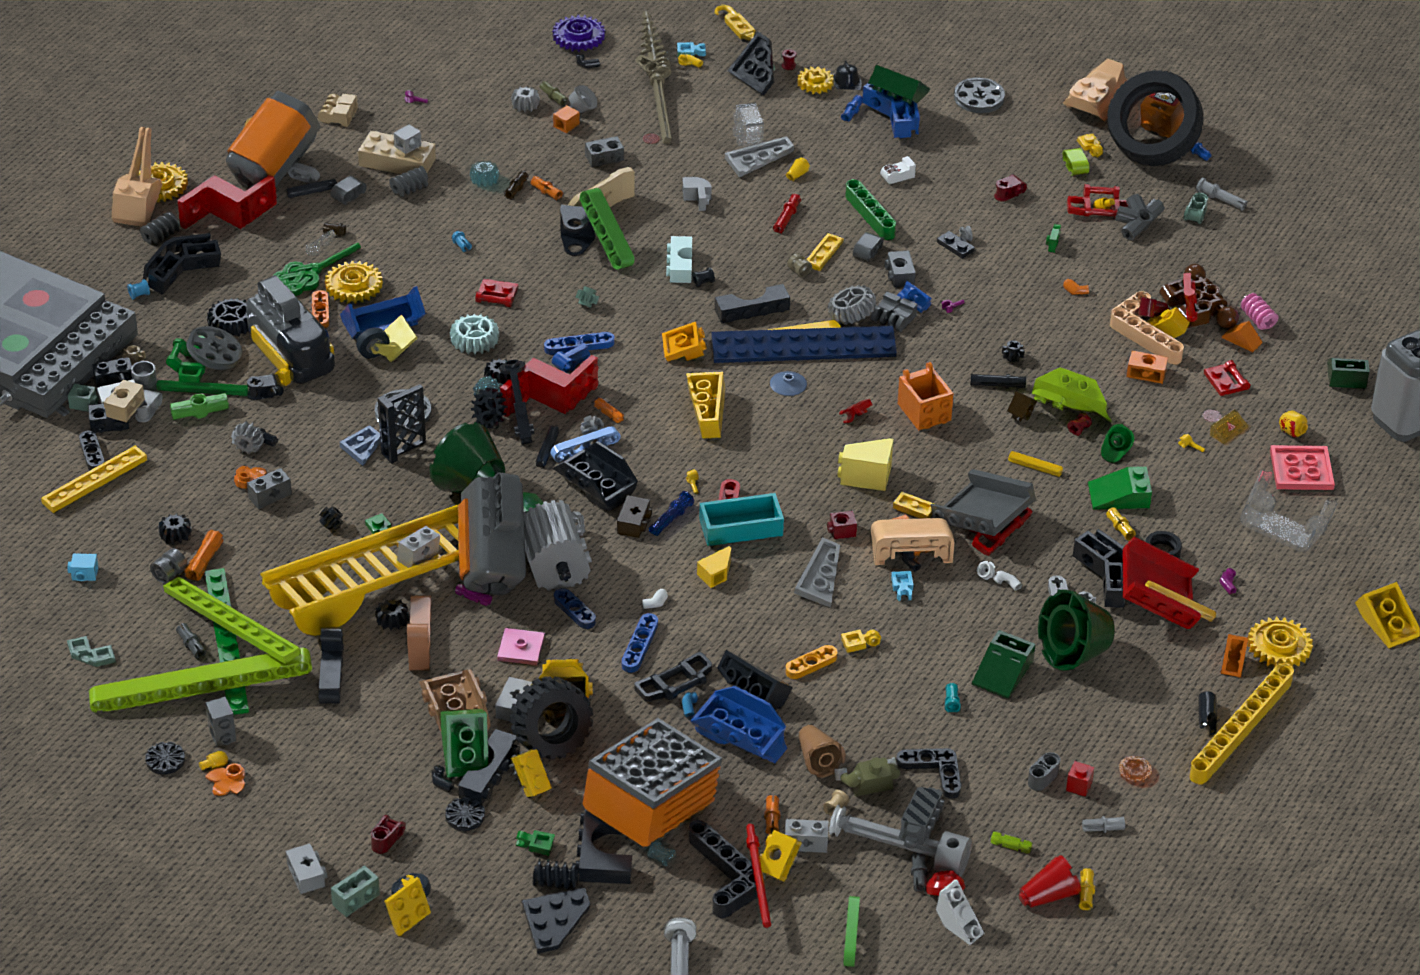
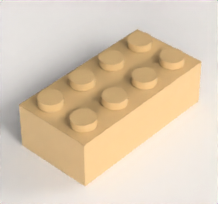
[358,131,436,174]

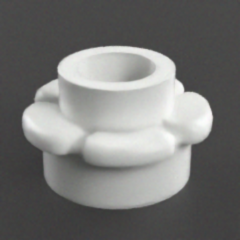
[977,561,995,580]

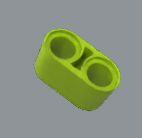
[1062,148,1089,176]

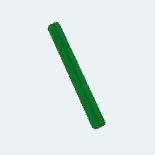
[156,380,249,396]

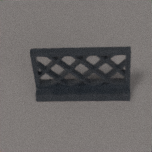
[377,384,426,464]

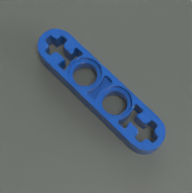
[544,332,614,355]
[622,613,658,673]

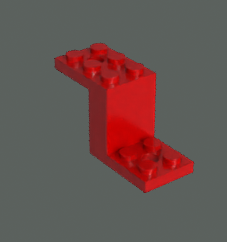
[177,175,277,230]
[500,355,599,417]

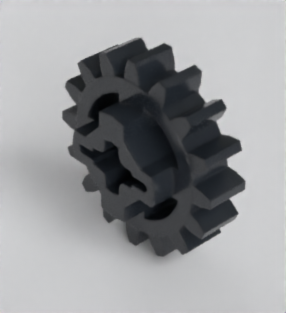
[471,388,508,429]

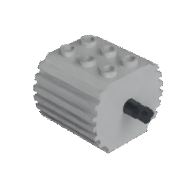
[524,500,592,591]

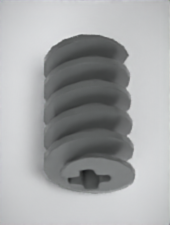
[389,166,428,197]
[140,212,180,244]

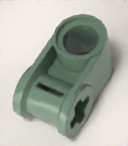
[1184,193,1208,225]

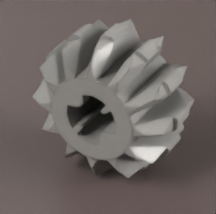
[511,86,540,112]
[231,421,264,455]

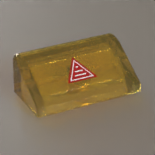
[1210,409,1248,444]

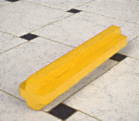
[1008,451,1063,477]

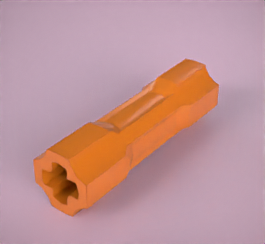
[184,530,224,581]

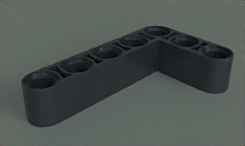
[688,820,765,918]

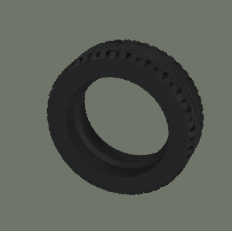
[1107,70,1204,166]

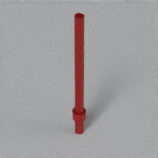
[746,824,772,928]

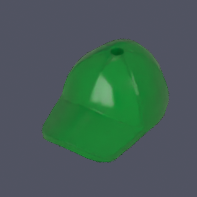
[1101,424,1134,463]

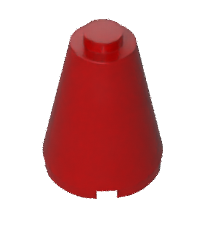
[1018,855,1081,908]

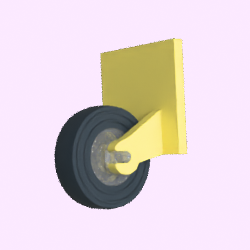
[356,315,418,362]

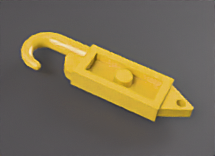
[715,5,755,41]

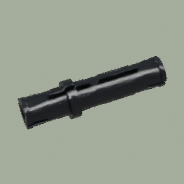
[970,374,1027,389]

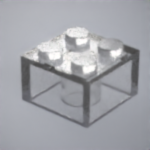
[733,103,764,148]

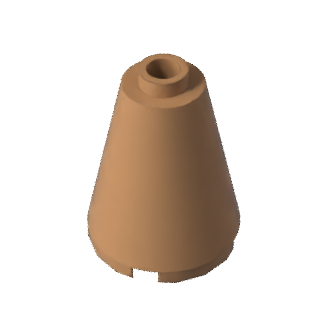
[799,725,846,778]

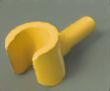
[1178,434,1205,452]
[686,469,699,494]

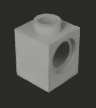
[394,124,421,154]

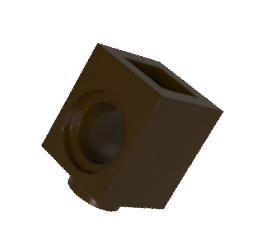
[1007,391,1037,422]

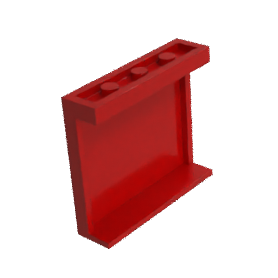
[1123,537,1201,629]

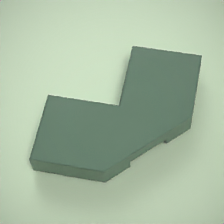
[67,636,116,667]

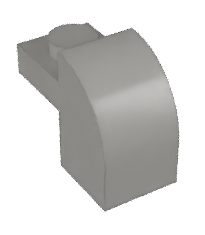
[682,177,712,211]

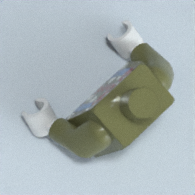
[834,757,900,797]

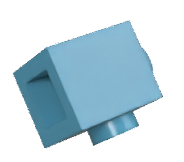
[68,553,99,582]

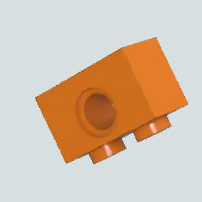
[1126,350,1168,384]

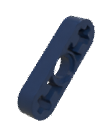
[554,588,596,629]

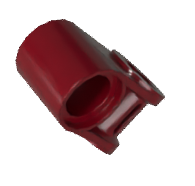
[994,174,1027,202]
[371,814,406,854]

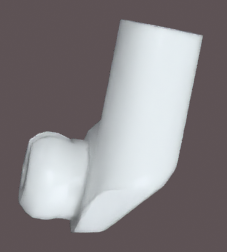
[993,571,1022,591]
[642,589,668,609]

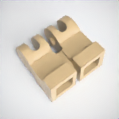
[318,94,358,127]

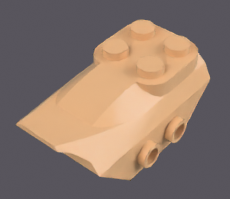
[1063,59,1127,121]

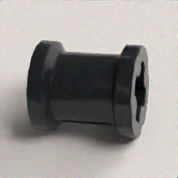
[692,267,715,287]

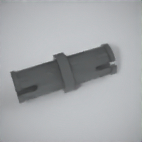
[176,623,206,659]
[911,852,928,891]

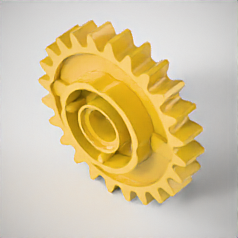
[139,162,188,203]
[325,261,383,304]
[1247,617,1313,668]

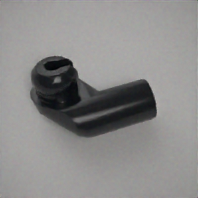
[576,54,600,68]
[902,551,921,572]
[431,765,454,792]

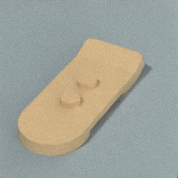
[568,167,635,224]

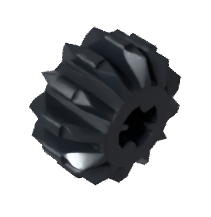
[484,358,511,388]
[158,513,192,545]
[375,598,409,631]

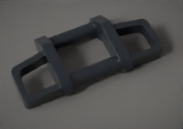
[634,652,712,702]

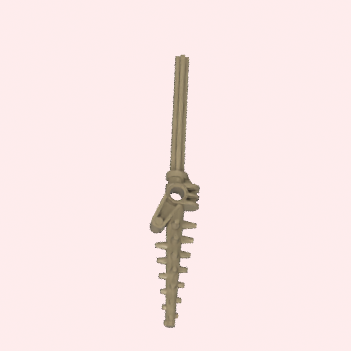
[636,11,672,144]

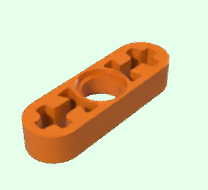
[312,290,329,329]

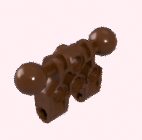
[1159,264,1239,329]

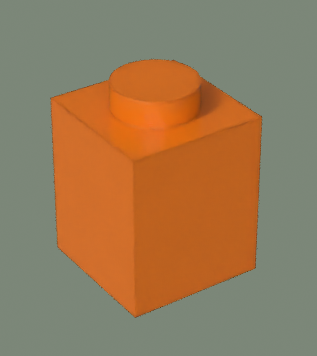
[553,105,580,133]

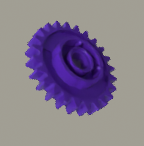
[552,15,605,52]

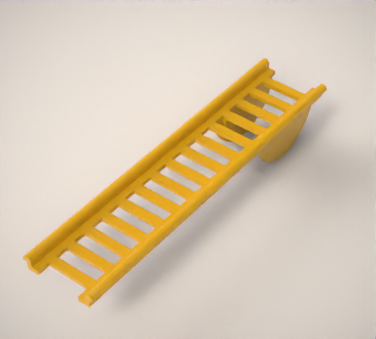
[260,504,459,636]

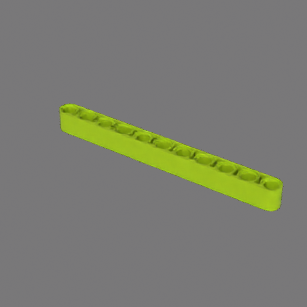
[89,648,312,713]

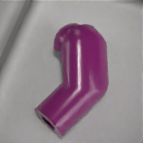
[1220,568,1237,595]

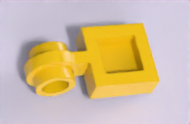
[1077,133,1103,157]
[841,629,881,653]

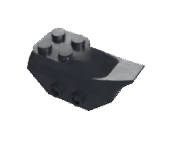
[552,441,638,510]

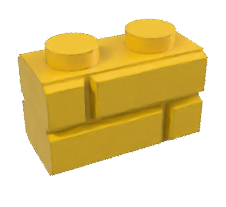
[511,749,552,797]

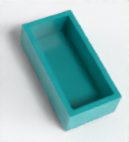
[699,493,784,546]

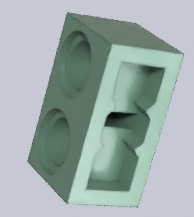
[331,866,380,917]

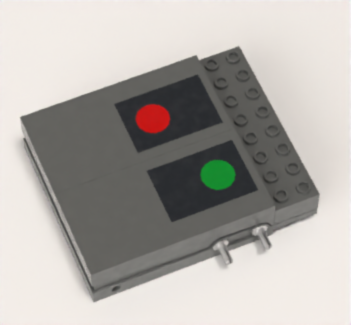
[0,251,138,418]

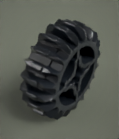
[207,297,249,338]

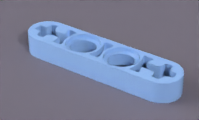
[550,426,621,462]

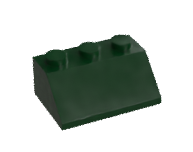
[868,64,930,104]

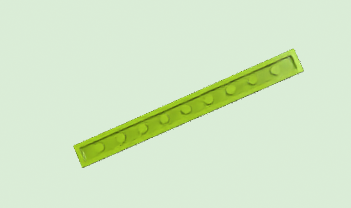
[163,577,301,664]

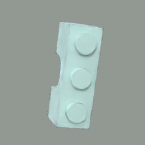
[666,236,692,283]

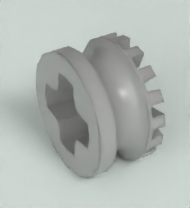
[959,226,973,241]

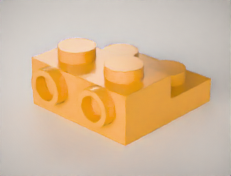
[662,321,707,362]

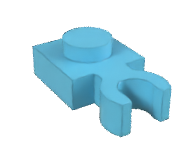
[677,42,706,57]
[891,571,913,601]

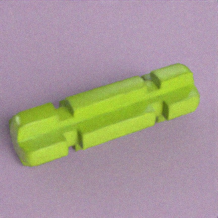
[991,831,1032,854]

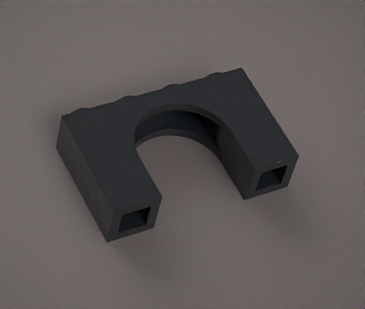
[576,809,632,884]

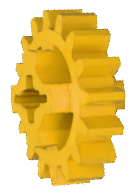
[798,67,834,94]

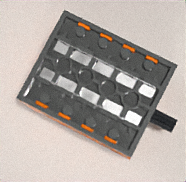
[583,718,722,847]

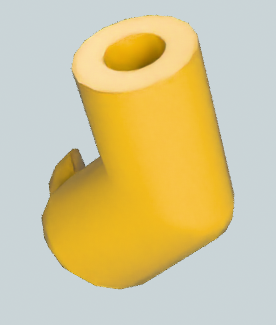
[678,54,703,68]

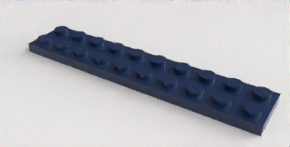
[711,326,897,363]

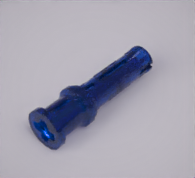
[648,491,695,536]

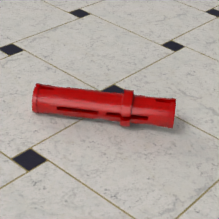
[773,194,801,233]

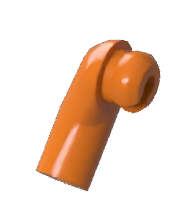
[1063,279,1089,295]

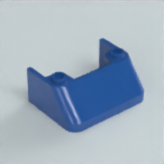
[340,286,426,341]

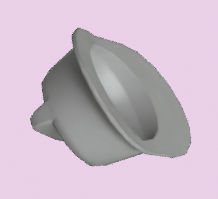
[569,85,597,113]

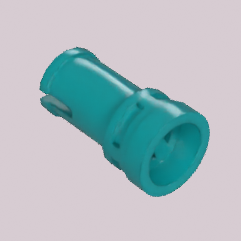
[944,683,961,712]

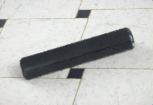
[286,179,337,198]
[536,425,559,468]

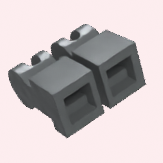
[871,292,917,332]

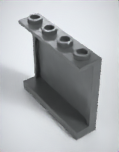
[931,469,1036,536]

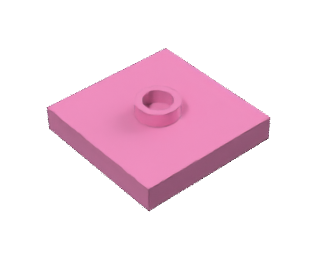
[497,628,545,665]

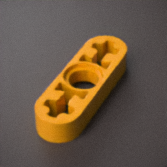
[785,645,837,679]

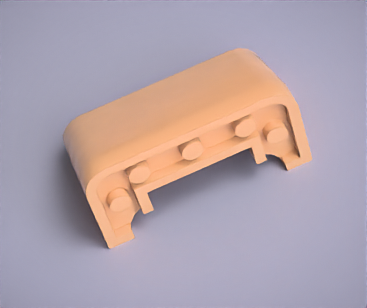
[871,518,955,565]

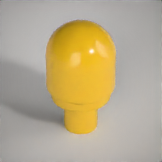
[1093,197,1115,209]
[199,751,228,770]

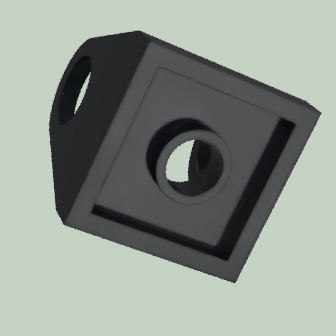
[560,205,596,256]

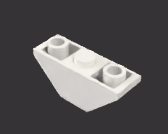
[936,880,984,945]

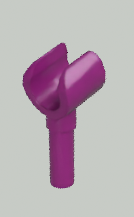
[405,90,428,103]
[942,300,965,313]

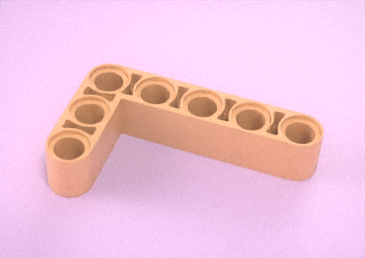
[1110,291,1184,365]

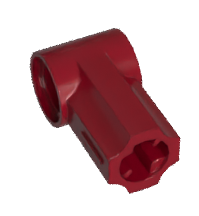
[1138,297,1170,318]

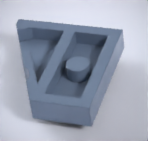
[340,425,380,466]

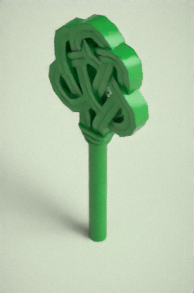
[273,242,361,296]

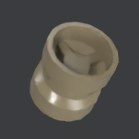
[787,253,812,277]

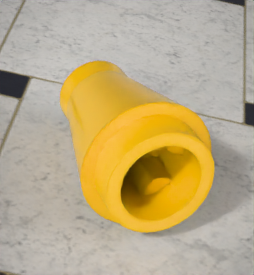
[786,157,810,181]

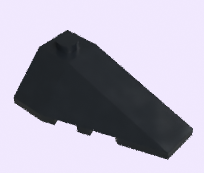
[717,650,793,710]

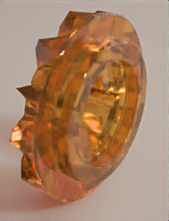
[1118,756,1152,784]

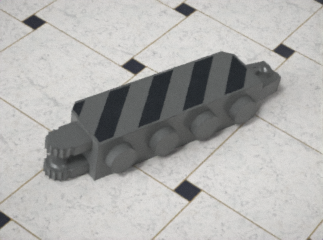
[898,787,945,849]

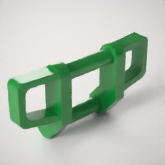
[166,335,210,383]

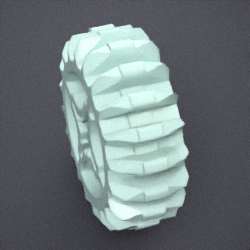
[450,314,499,354]

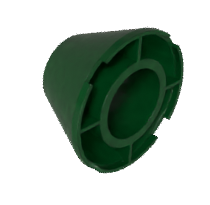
[430,422,505,494]
[1038,589,1115,671]

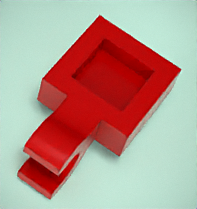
[839,398,873,424]

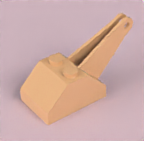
[112,127,162,227]

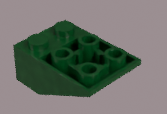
[971,630,1036,699]

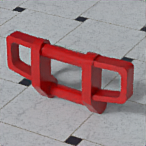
[1066,184,1128,219]
[970,507,1033,556]

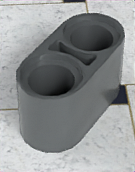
[331,176,367,205]
[853,232,884,262]
[1028,752,1060,791]

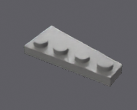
[725,136,794,178]
[794,537,840,607]

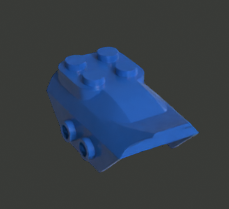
[690,686,787,763]

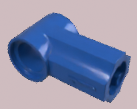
[552,344,590,373]

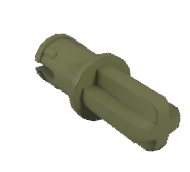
[540,81,568,106]

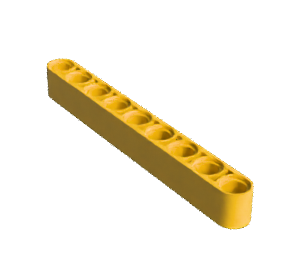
[1190,663,1294,784]

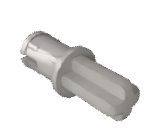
[1082,816,1125,833]

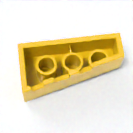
[686,372,726,438]

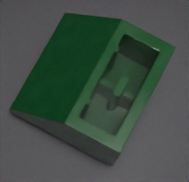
[1327,358,1370,389]

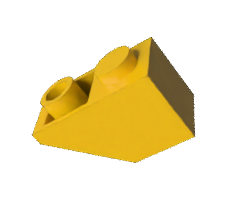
[1147,307,1189,338]
[697,546,731,588]

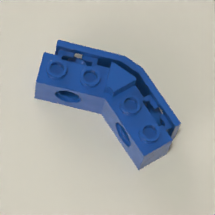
[862,83,920,138]

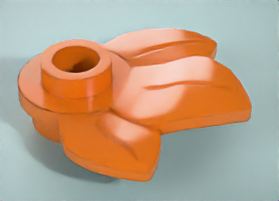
[234,466,267,489]
[205,763,245,796]

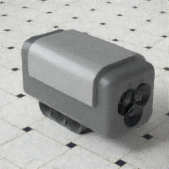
[1371,329,1420,442]

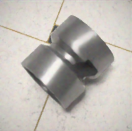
[131,361,157,392]
[150,548,188,584]

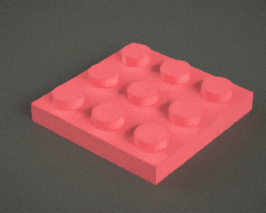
[1270,445,1335,490]

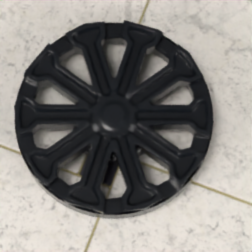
[145,741,185,774]
[445,797,485,831]

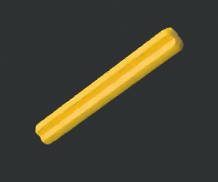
[1145,581,1216,622]

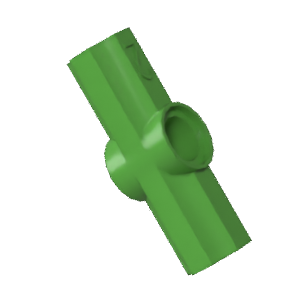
[170,393,229,420]

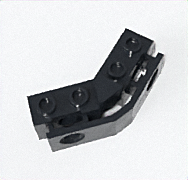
[143,233,221,295]
[1073,529,1134,608]

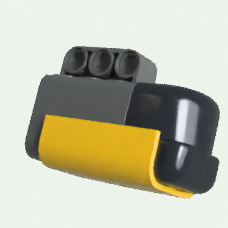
[246,275,335,384]

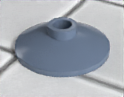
[770,371,807,396]

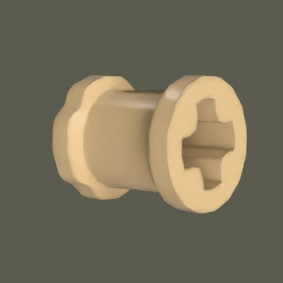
[823,790,850,816]

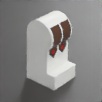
[880,156,916,184]

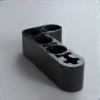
[319,627,344,704]

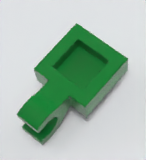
[516,830,555,856]

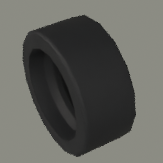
[1145,531,1182,559]

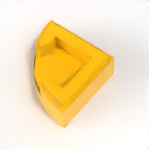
[275,368,291,386]

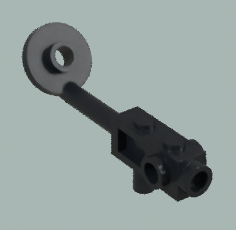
[499,359,535,445]

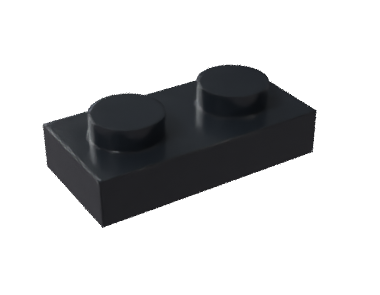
[937,231,975,259]

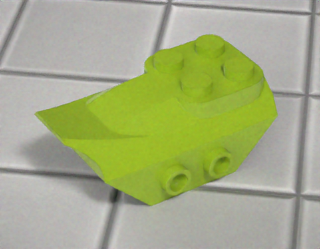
[1032,367,1112,424]

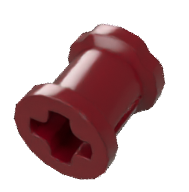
[782,49,797,70]
[1067,413,1092,436]

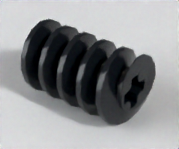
[533,859,579,890]

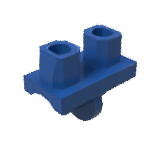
[897,281,932,313]

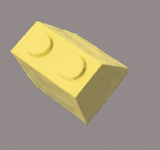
[838,438,893,491]

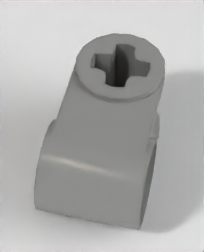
[135,389,163,422]

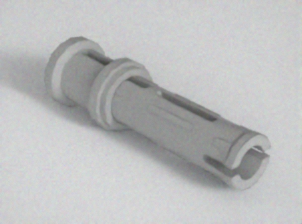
[1196,178,1248,211]

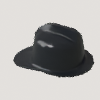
[833,61,862,90]

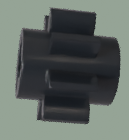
[1002,340,1025,362]
[319,506,343,530]

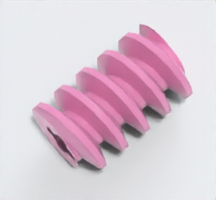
[1241,293,1279,330]

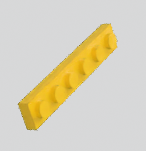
[41,445,147,513]

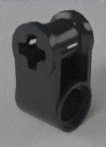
[247,374,284,400]

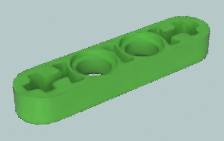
[843,896,860,967]

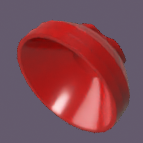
[926,870,966,895]

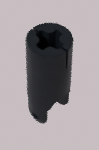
[1198,691,1217,736]

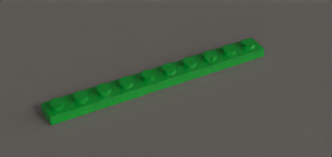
[205,568,249,715]

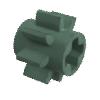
[576,286,599,308]

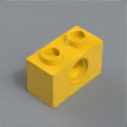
[759,830,802,882]

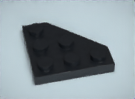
[728,32,774,96]
[522,888,590,954]

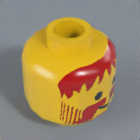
[1279,410,1308,438]

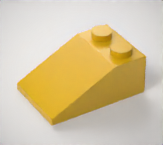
[1355,582,1420,648]

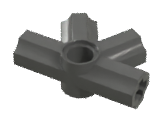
[1115,194,1165,241]

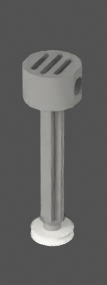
[829,805,972,877]
[664,917,697,975]

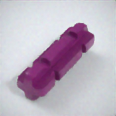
[455,584,492,606]

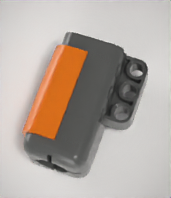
[226,90,321,188]
[458,472,526,595]

